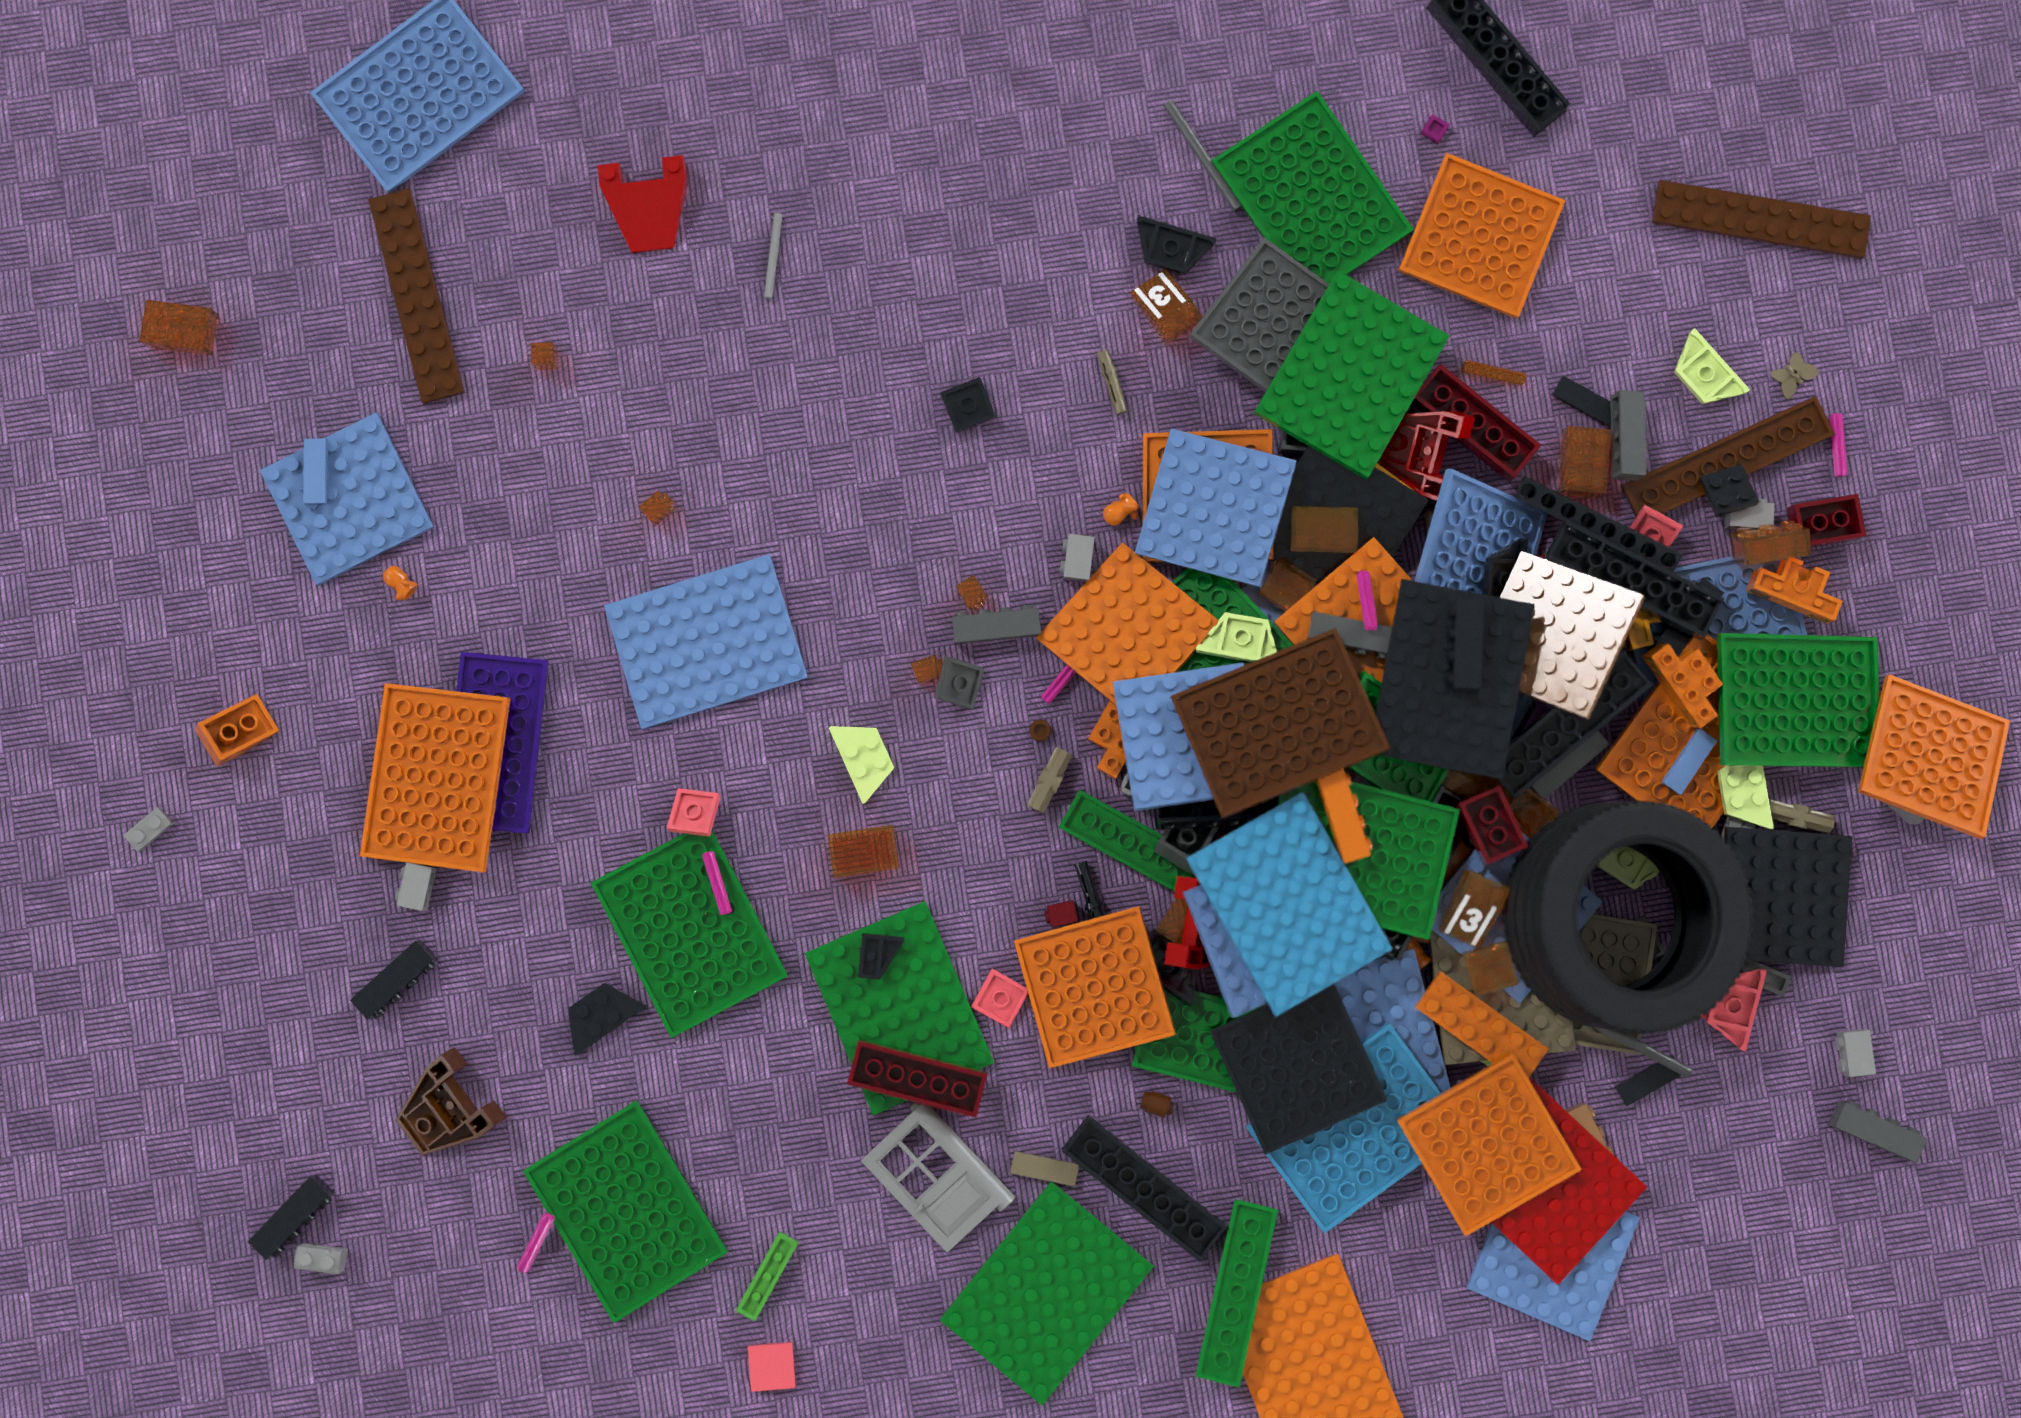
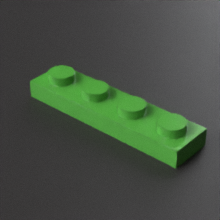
[736,1231,799,1321]

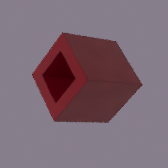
[1044,900,1078,927]

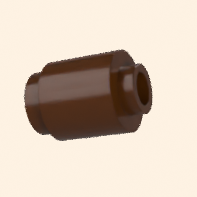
[1140,1090,1174,1118]

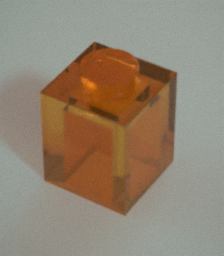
[531,342,558,370]
[639,491,675,526]
[955,575,988,611]
[911,654,943,686]

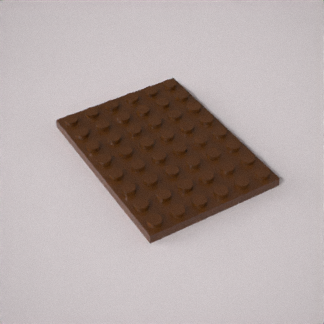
[1170,628,1390,819]

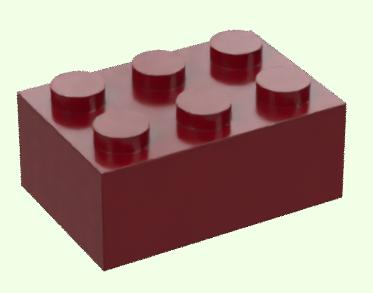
[1786,494,1866,551]
[1456,785,1528,866]

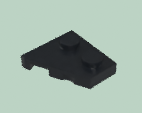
[858,933,905,980]

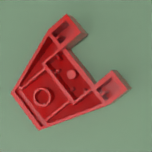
[597,155,688,253]
[1378,411,1475,501]
[1165,876,1211,969]

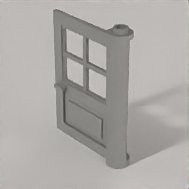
[861,1102,1016,1252]

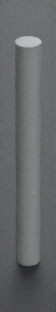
[764,213,783,299]

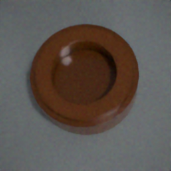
[1029,720,1051,742]

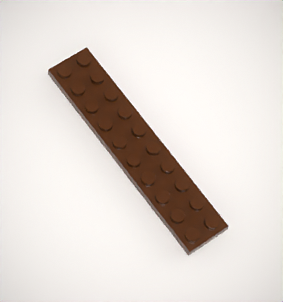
[1651,180,1871,259]
[368,188,465,404]
[1621,396,1835,517]

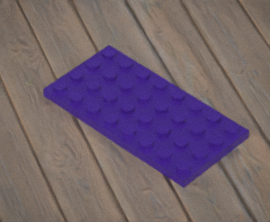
[456,652,549,834]

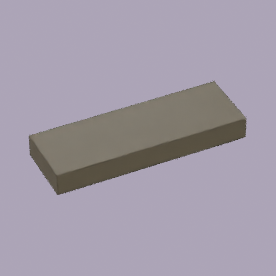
[1010,1151,1079,1186]

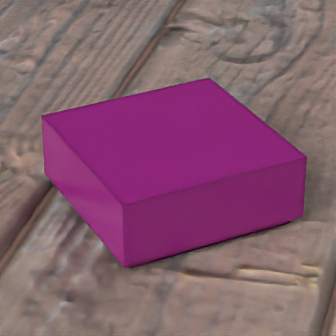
[1420,114,1450,144]

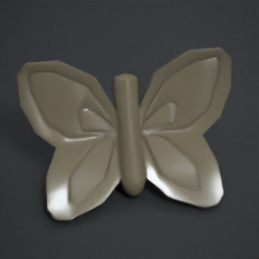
[1770,352,1819,399]

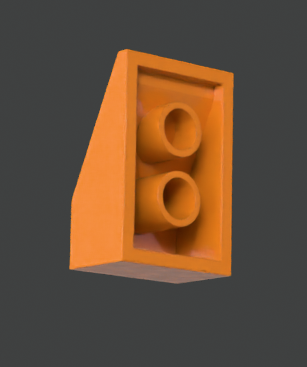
[195,694,279,767]

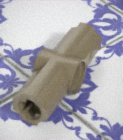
[1027,747,1073,814]
[1769,800,1835,834]

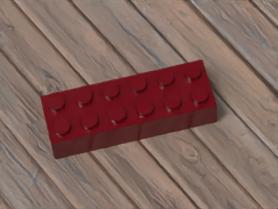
[1411,364,1541,482]
[847,1039,988,1118]

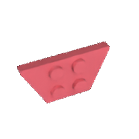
[1706,968,1767,1052]

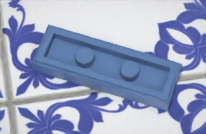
[303,438,328,504]
[1661,728,1717,795]

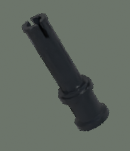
[1074,861,1104,919]

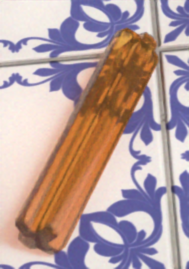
[1462,360,1526,385]

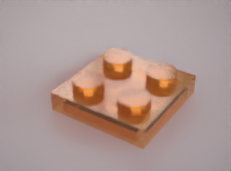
[1258,557,1317,612]
[1463,941,1519,997]

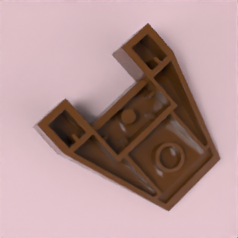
[395,1047,507,1156]

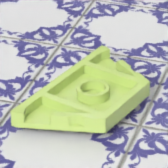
[1674,328,1750,404]
[1196,612,1277,662]
[829,726,894,804]
[1717,766,1774,829]
[1596,846,1660,890]

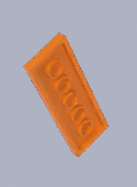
[1415,971,1549,1078]

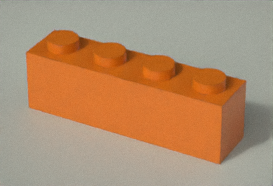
[1316,769,1372,863]

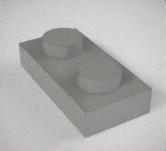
[123,807,174,852]

